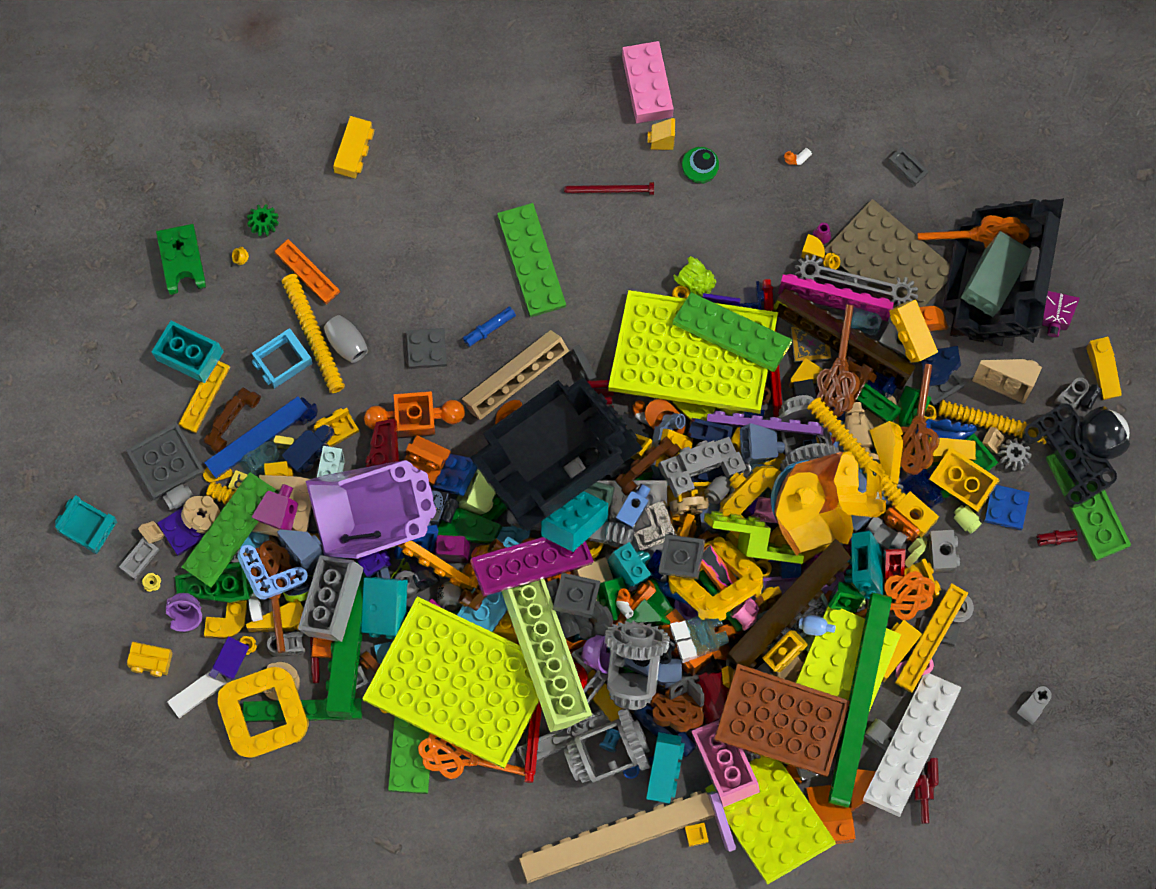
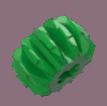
[247,204,279,236]

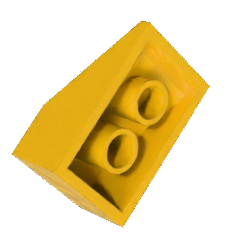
[929,447,1000,512]

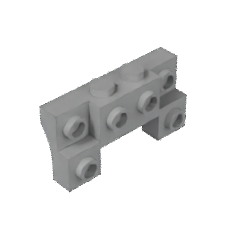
[658,437,747,498]

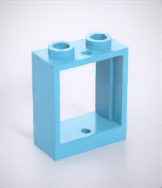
[252,328,312,389]

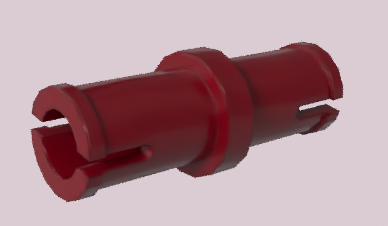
[1037,529,1078,546]

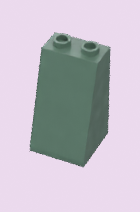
[961,231,1032,317]

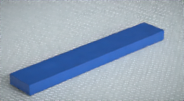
[204,396,310,479]

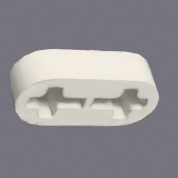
[248,593,263,622]

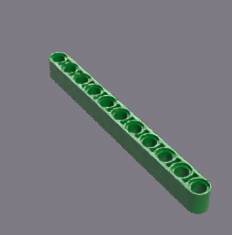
[828,592,892,808]

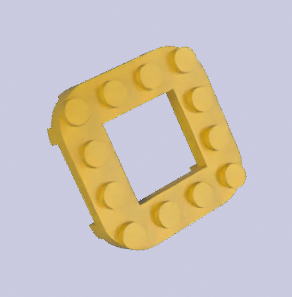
[719,465,789,561]
[668,537,763,621]
[218,667,309,758]

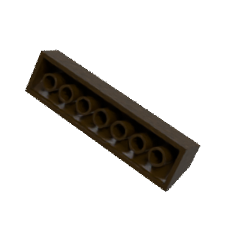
[772,288,916,390]
[726,539,851,669]

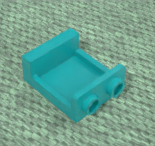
[55,495,117,554]

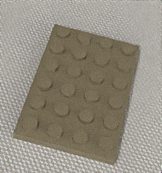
[825,199,950,308]

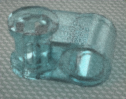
[850,307,882,335]
[241,442,280,475]

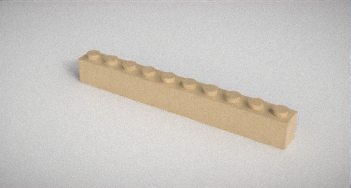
[519,791,715,884]

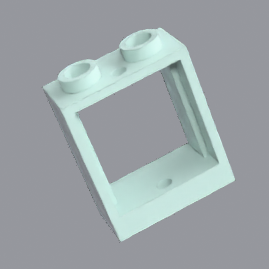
[317,446,345,477]

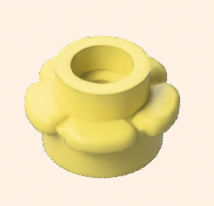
[142,573,161,592]

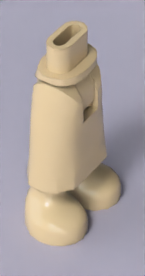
[844,402,880,468]

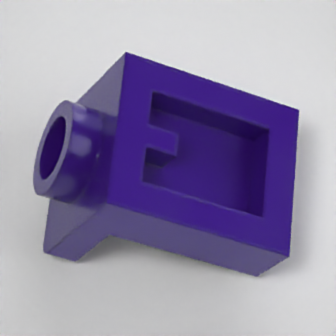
[357,550,391,577]

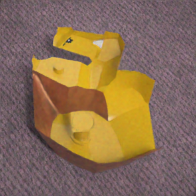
[774,451,886,556]

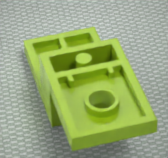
[704,511,804,564]

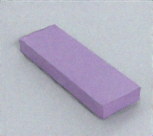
[707,791,736,852]

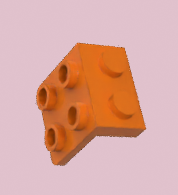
[883,503,920,543]

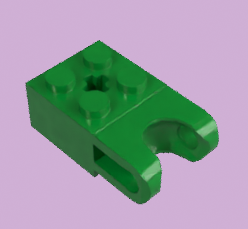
[156,224,206,295]

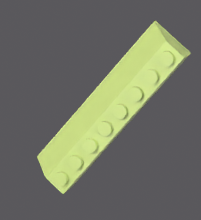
[501,579,592,732]

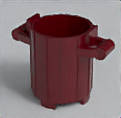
[695,667,729,725]

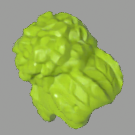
[673,256,716,297]

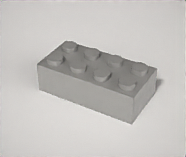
[298,555,364,642]

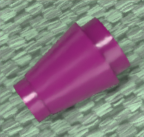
[813,223,831,244]

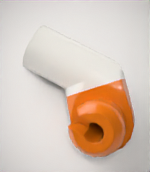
[784,148,812,165]
[632,400,650,426]
[616,588,634,618]

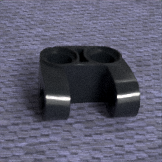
[402,552,440,591]

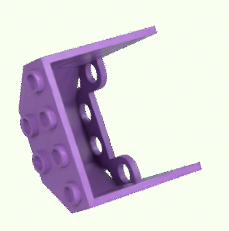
[306,460,437,559]

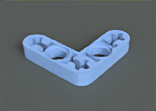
[237,545,308,599]

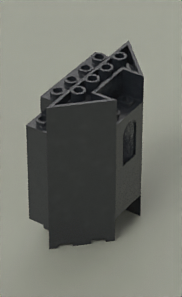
[942,198,1064,346]
[470,377,643,531]

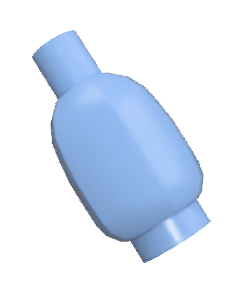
[799,615,836,636]

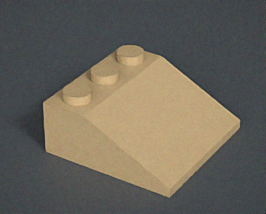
[972,359,1042,404]
[252,475,312,537]

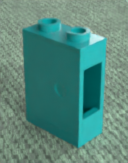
[844,531,883,599]
[607,542,651,591]
[361,577,408,639]

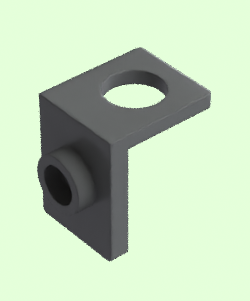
[669,676,704,707]

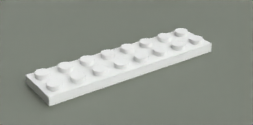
[863,673,961,817]

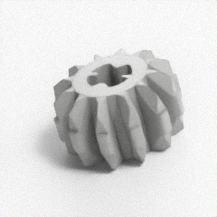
[998,438,1032,471]

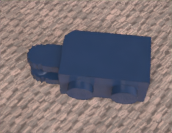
[282,425,334,473]

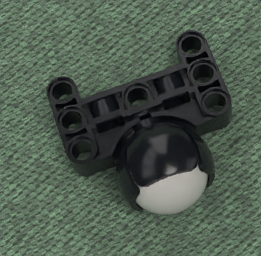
[1022,403,1130,508]

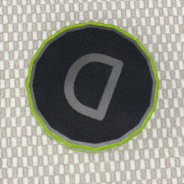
[283,575,313,602]

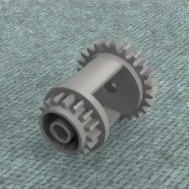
[778,395,842,471]
[605,621,670,710]
[564,709,651,783]

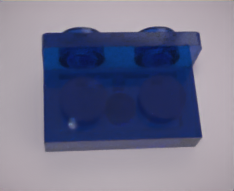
[900,469,945,509]

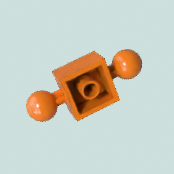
[364,391,465,437]

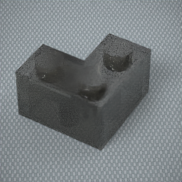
[634,499,678,551]

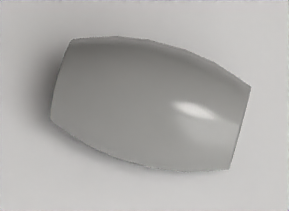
[324,315,368,363]

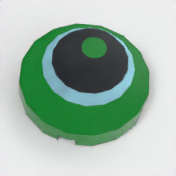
[682,147,719,184]

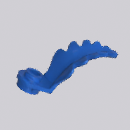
[916,419,977,440]

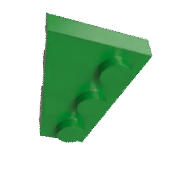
[437,508,502,544]

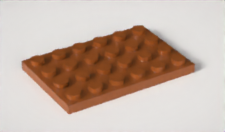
[714,664,850,777]

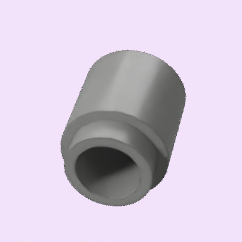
[704,475,731,504]
[163,484,193,510]

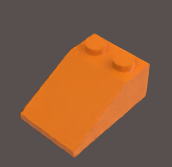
[806,785,856,844]

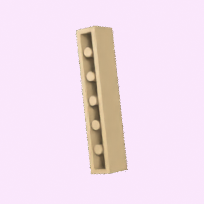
[462,330,569,420]

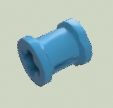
[599,728,622,753]

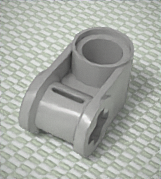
[1054,378,1089,414]
[267,632,306,657]
[1017,686,1052,725]
[864,718,895,751]

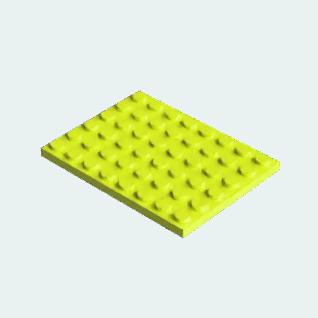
[608,290,778,414]
[363,596,539,769]

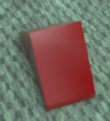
[883,549,905,585]

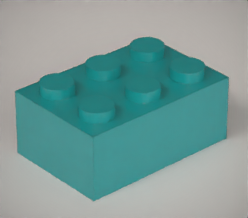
[151,320,224,384]
[541,491,608,552]
[646,732,685,804]

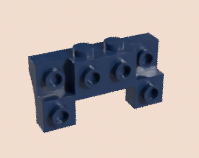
[687,418,733,482]

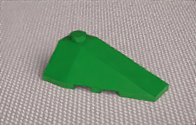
[175,562,253,603]

